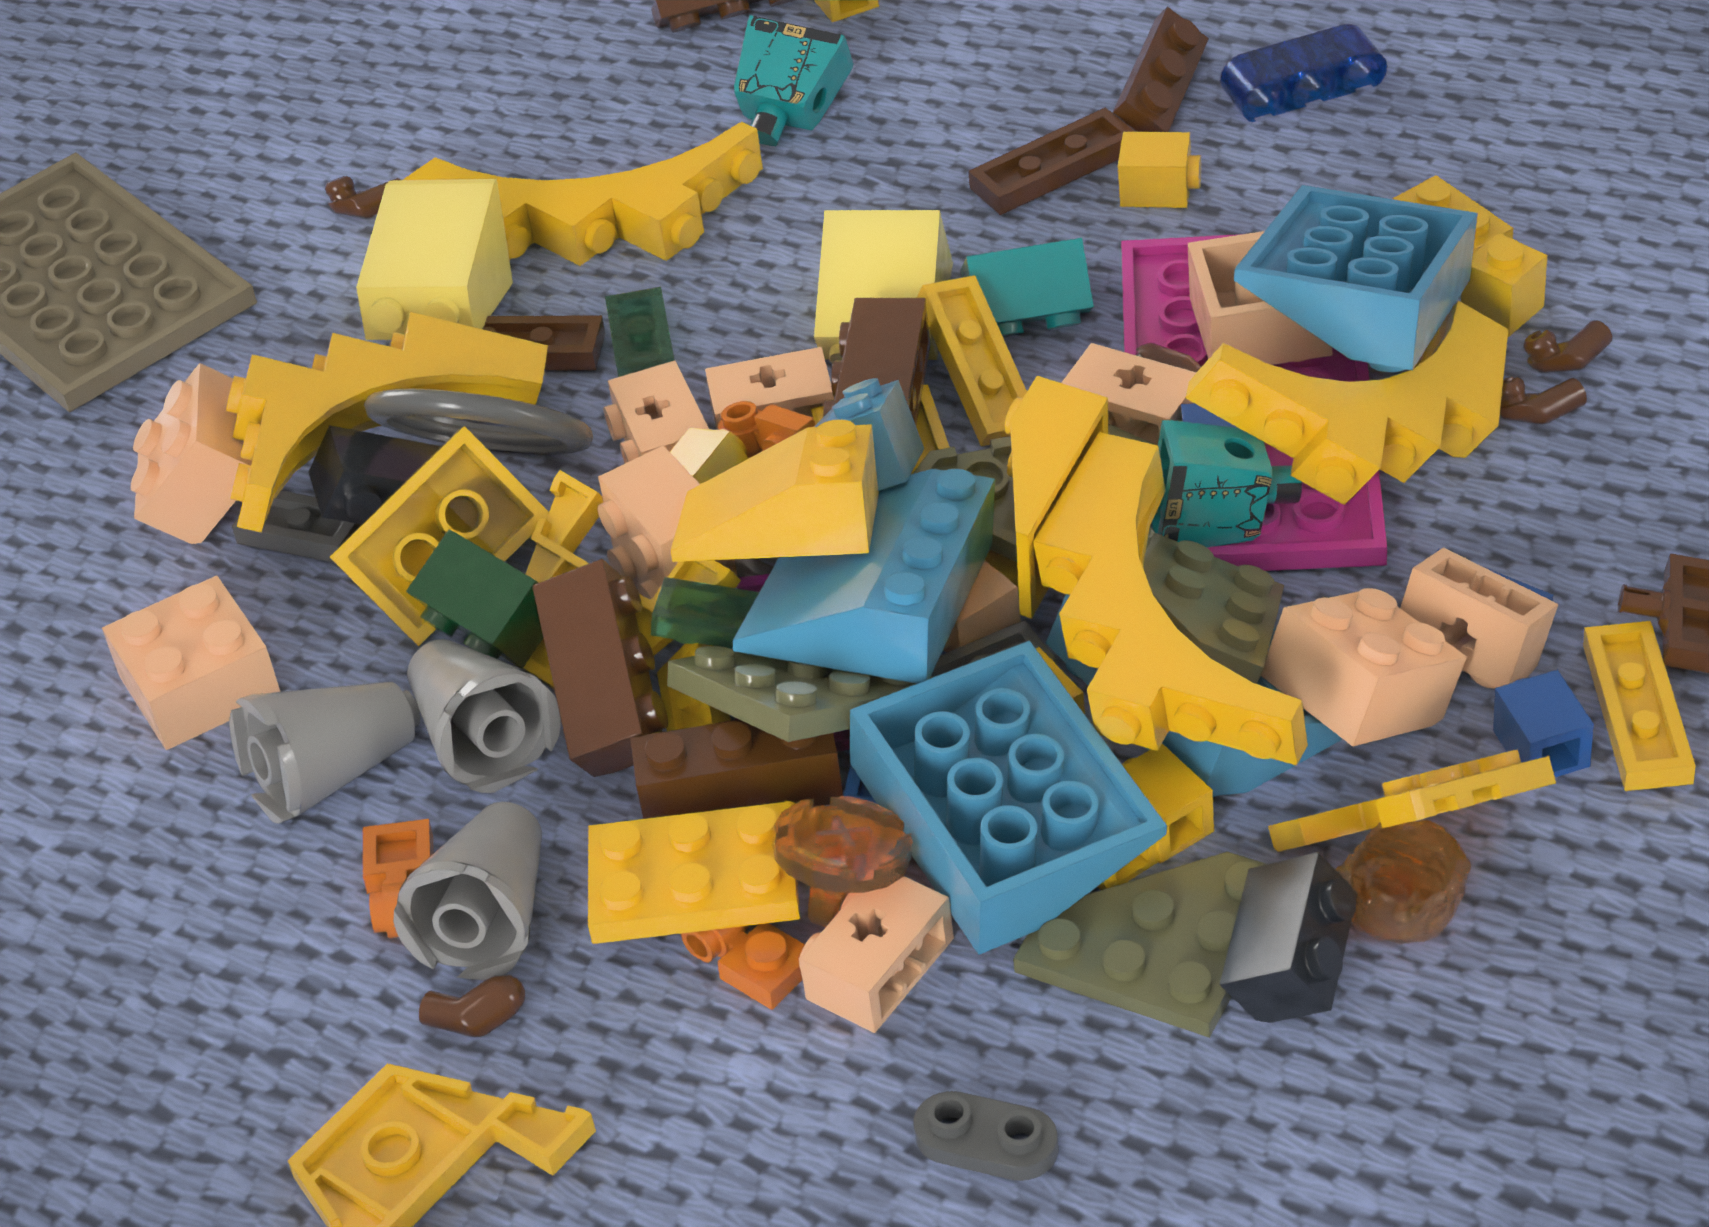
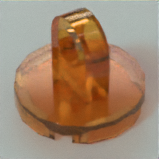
[772,796,913,927]

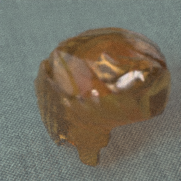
[1335,820,1471,945]

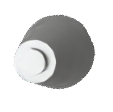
[407,639,561,793]
[229,682,420,824]
[393,802,542,980]

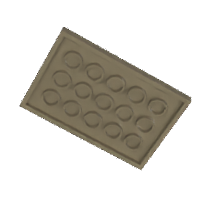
[0,152,257,413]

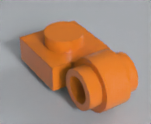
[718,401,816,458]
[363,819,434,938]
[681,923,805,1010]

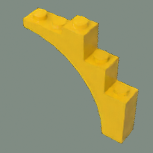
[403,122,763,266]
[1185,300,1509,505]
[226,312,548,532]
[1033,432,1308,765]

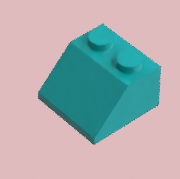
[960,238,1094,337]

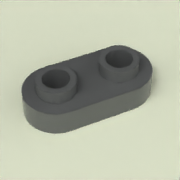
[913,1091,1059,1181]

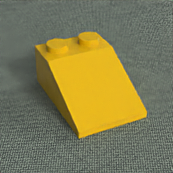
[1005,376,1108,619]
[671,420,879,562]
[330,426,549,646]

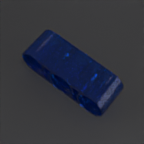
[1220,24,1388,122]

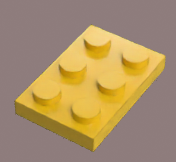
[588,801,800,944]

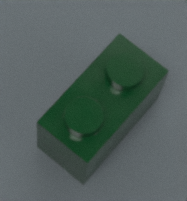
[406,529,543,669]

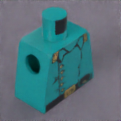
[734,15,854,147]
[1150,420,1302,548]

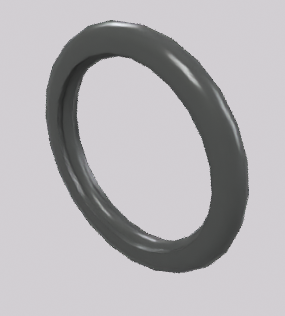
[364,388,593,455]

